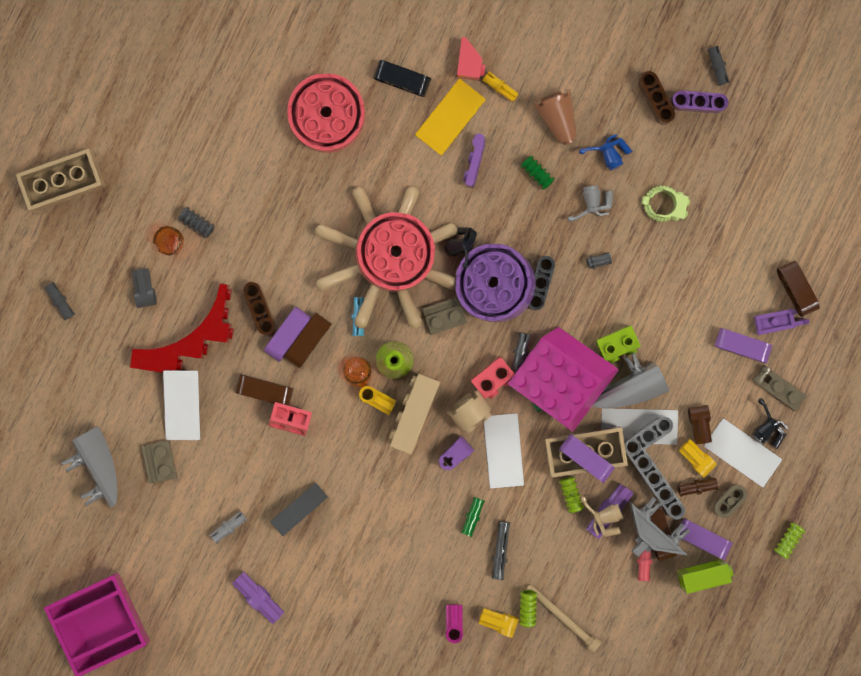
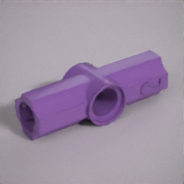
[586,483,634,539]
[232,571,284,624]

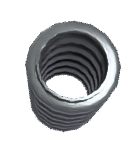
[178,207,215,239]

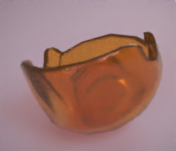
[153,225,184,256]
[343,356,372,388]

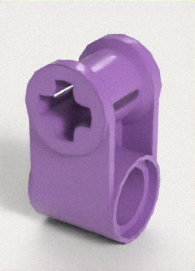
[439,436,475,470]

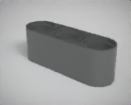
[528,256,555,311]

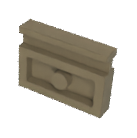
[422,297,467,335]
[142,440,178,484]

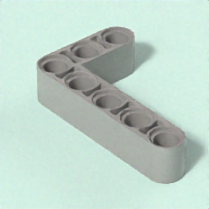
[624,416,685,519]

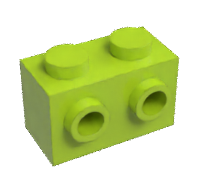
[595,325,641,363]

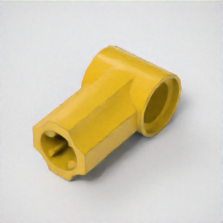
[359,385,397,415]
[678,439,717,478]
[478,608,519,638]

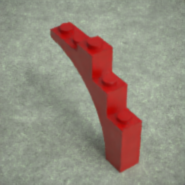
[130,284,234,373]

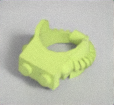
[641,186,690,222]

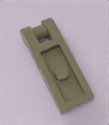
[752,365,807,411]

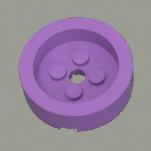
[455,244,535,322]

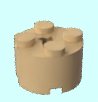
[447,389,492,434]

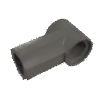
[132,268,157,308]

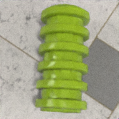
[559,476,584,513]
[774,523,806,559]
[519,590,537,627]

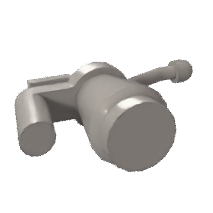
[568,185,613,222]

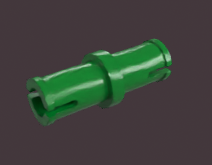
[461,497,485,537]

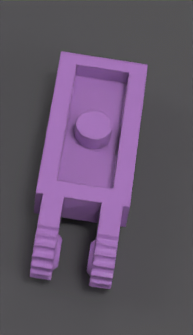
[463,133,486,189]
[753,309,810,335]

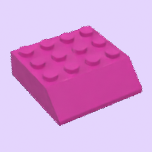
[508,327,619,432]
[44,572,150,676]

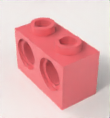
[471,357,515,399]
[268,402,312,436]

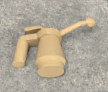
[580,496,623,537]

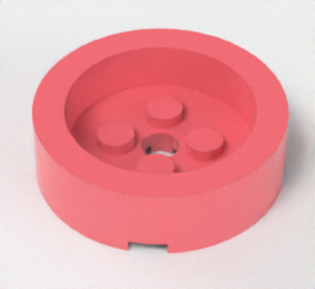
[288,73,365,153]
[355,212,435,292]

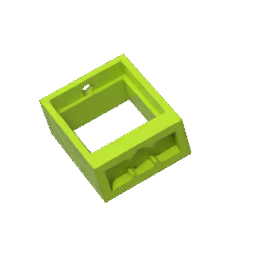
[676,559,734,594]

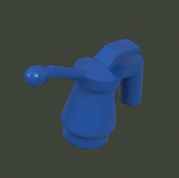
[579,134,633,171]

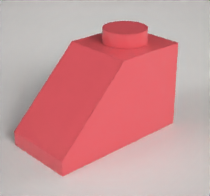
[457,37,485,81]

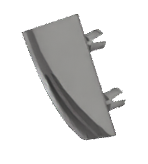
[592,353,669,408]
[61,426,117,508]

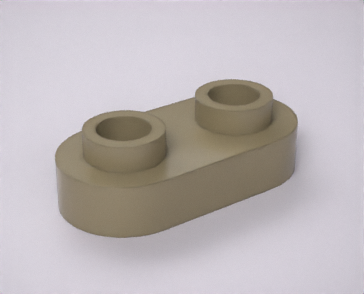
[714,484,747,518]

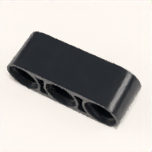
[373,60,431,97]

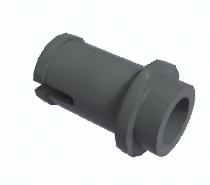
[586,252,612,270]

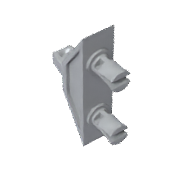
[629,497,690,557]

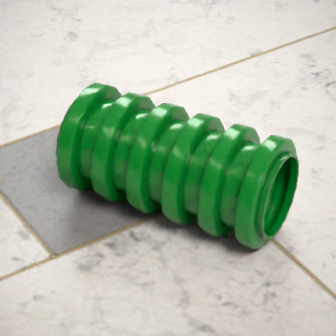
[520,155,555,190]

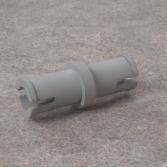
[209,511,247,544]

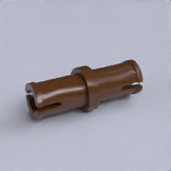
[678,478,718,497]

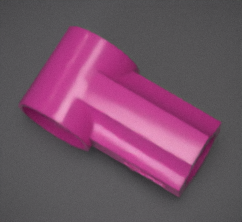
[446,604,463,644]

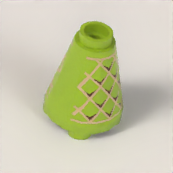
[376,341,414,379]

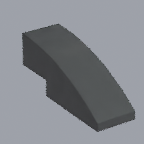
[270,483,328,536]

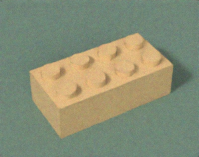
[16,148,106,213]
[388,373,440,455]
[544,426,628,478]

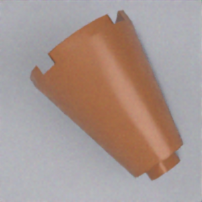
[534,89,577,145]

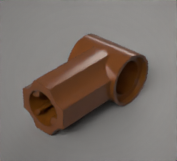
[688,405,712,444]

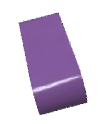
[670,91,728,113]
[264,306,312,362]
[714,328,773,364]
[559,434,615,483]
[681,518,733,560]

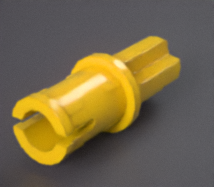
[482,71,518,102]

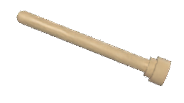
[527,585,602,653]

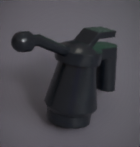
[444,227,477,269]
[752,398,788,449]

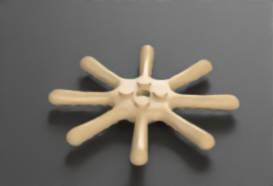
[315,186,457,329]

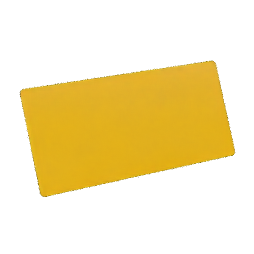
[415,79,486,155]

